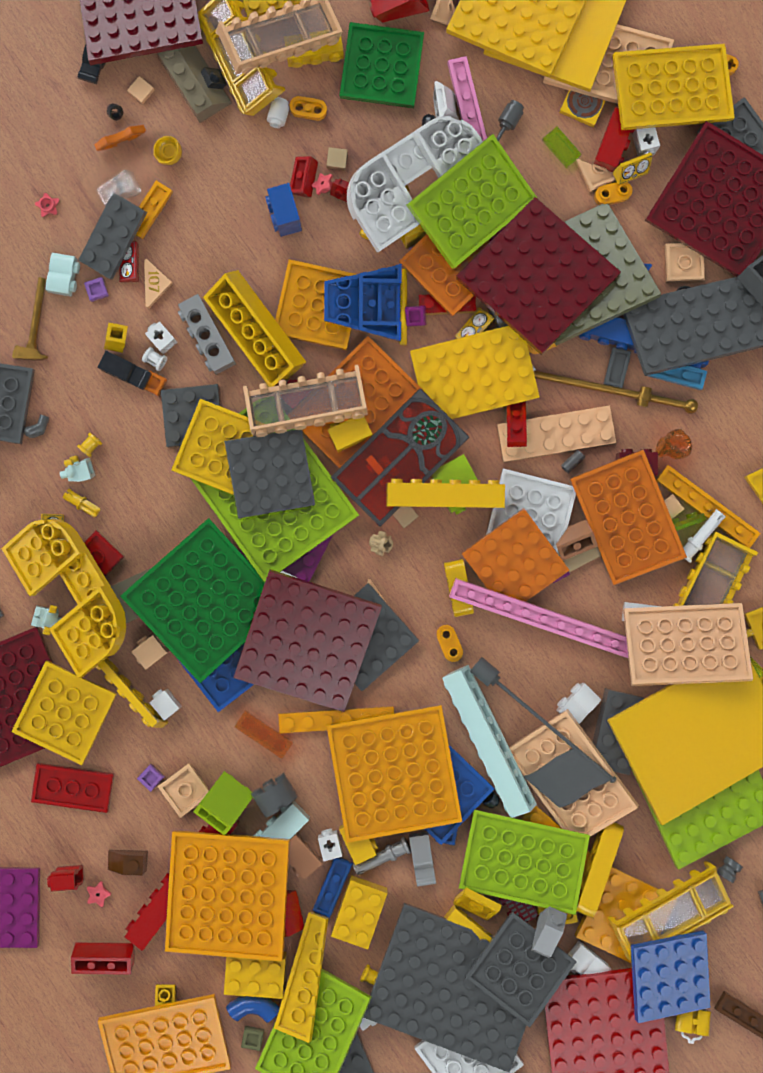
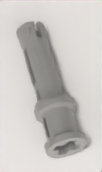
[353,837,411,876]

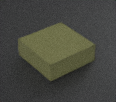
[241,1026,264,1051]

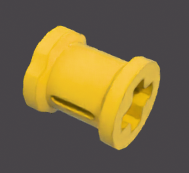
[77,432,103,457]
[360,964,378,985]

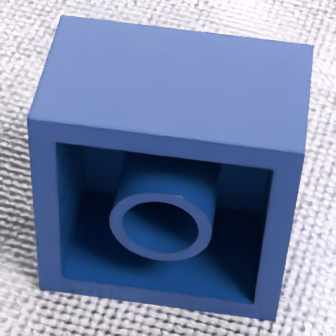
[265,183,302,237]

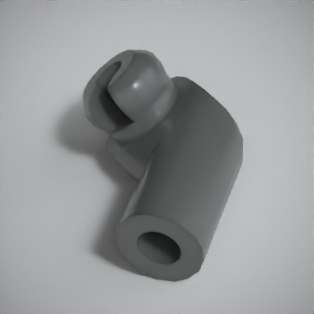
[24,414,50,438]

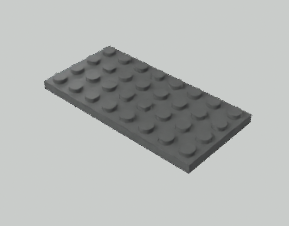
[623,277,763,376]

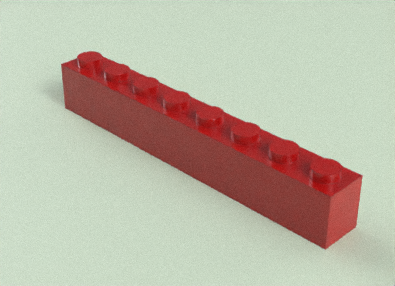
[124,820,240,951]

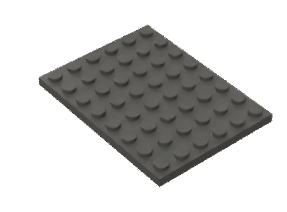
[363,903,527,1073]

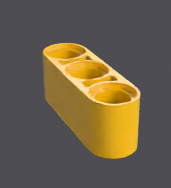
[444,559,474,617]

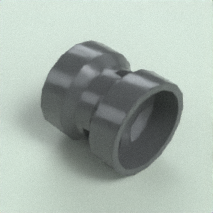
[717,856,743,883]

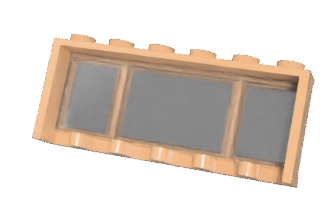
[216,0,343,74]
[243,365,368,437]

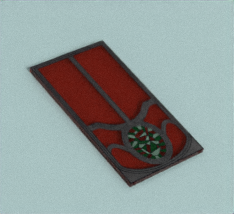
[331,388,470,527]

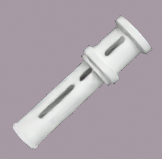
[683,509,726,563]

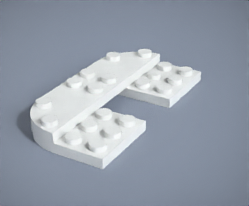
[347,116,483,252]

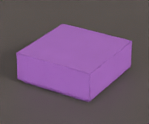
[84,277,109,302]
[137,764,165,792]

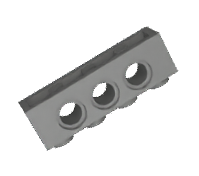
[178,294,236,375]

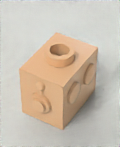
[131,634,169,670]

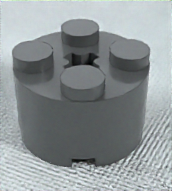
[251,773,298,817]

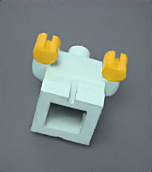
[60,455,95,482]
[31,605,61,635]

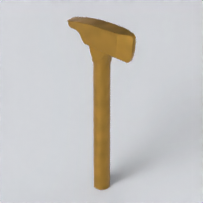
[12,277,48,360]

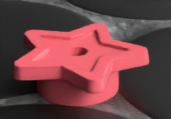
[312,173,333,195]
[35,193,59,217]
[87,881,111,907]

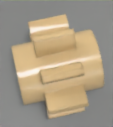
[369,531,393,556]

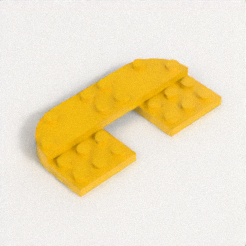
[1,519,126,678]

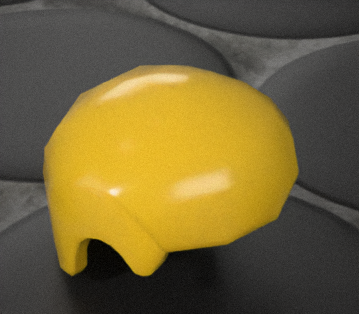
[153,136,182,165]

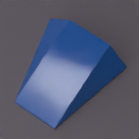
[324,264,402,341]

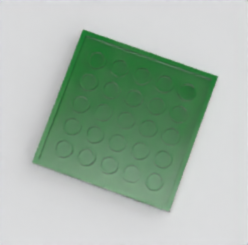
[120,518,265,683]

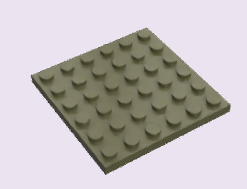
[554,204,661,346]

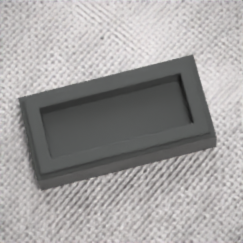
[603,347,631,388]

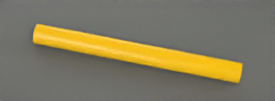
[400,269,407,346]

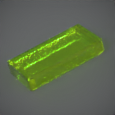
[542,126,582,169]

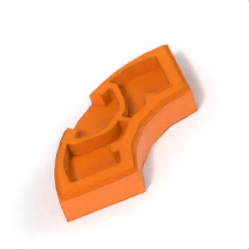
[94,125,146,151]

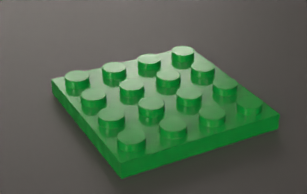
[339,22,424,109]

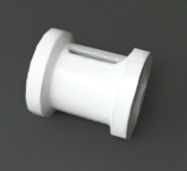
[142,347,167,371]

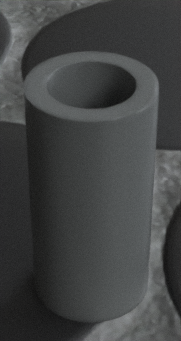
[561,450,585,474]

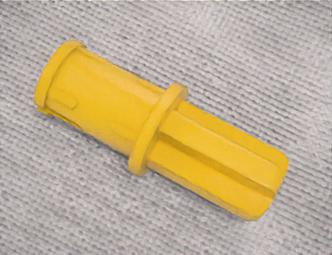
[63,489,100,517]

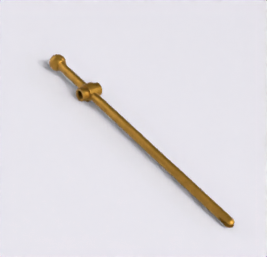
[534,370,698,414]

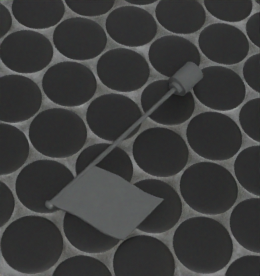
[470,657,616,808]

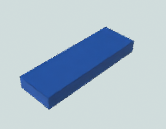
[312,857,353,918]

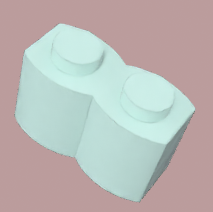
[46,253,80,297]

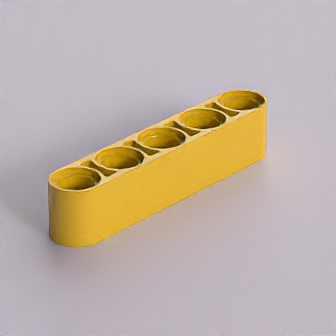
[576,822,624,918]

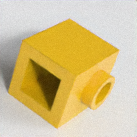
[104,322,128,353]

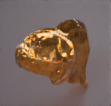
[655,429,692,460]

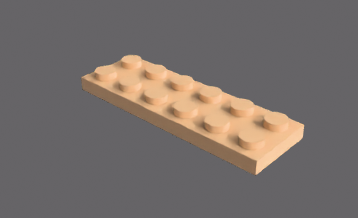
[497,405,616,462]

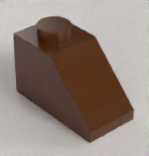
[108,850,148,876]

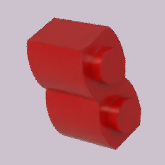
[47,865,84,892]

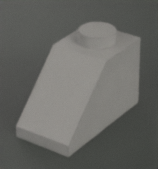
[531,906,567,958]

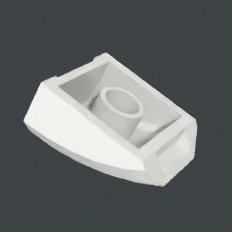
[433,81,459,120]

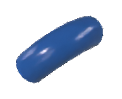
[226,996,280,1023]

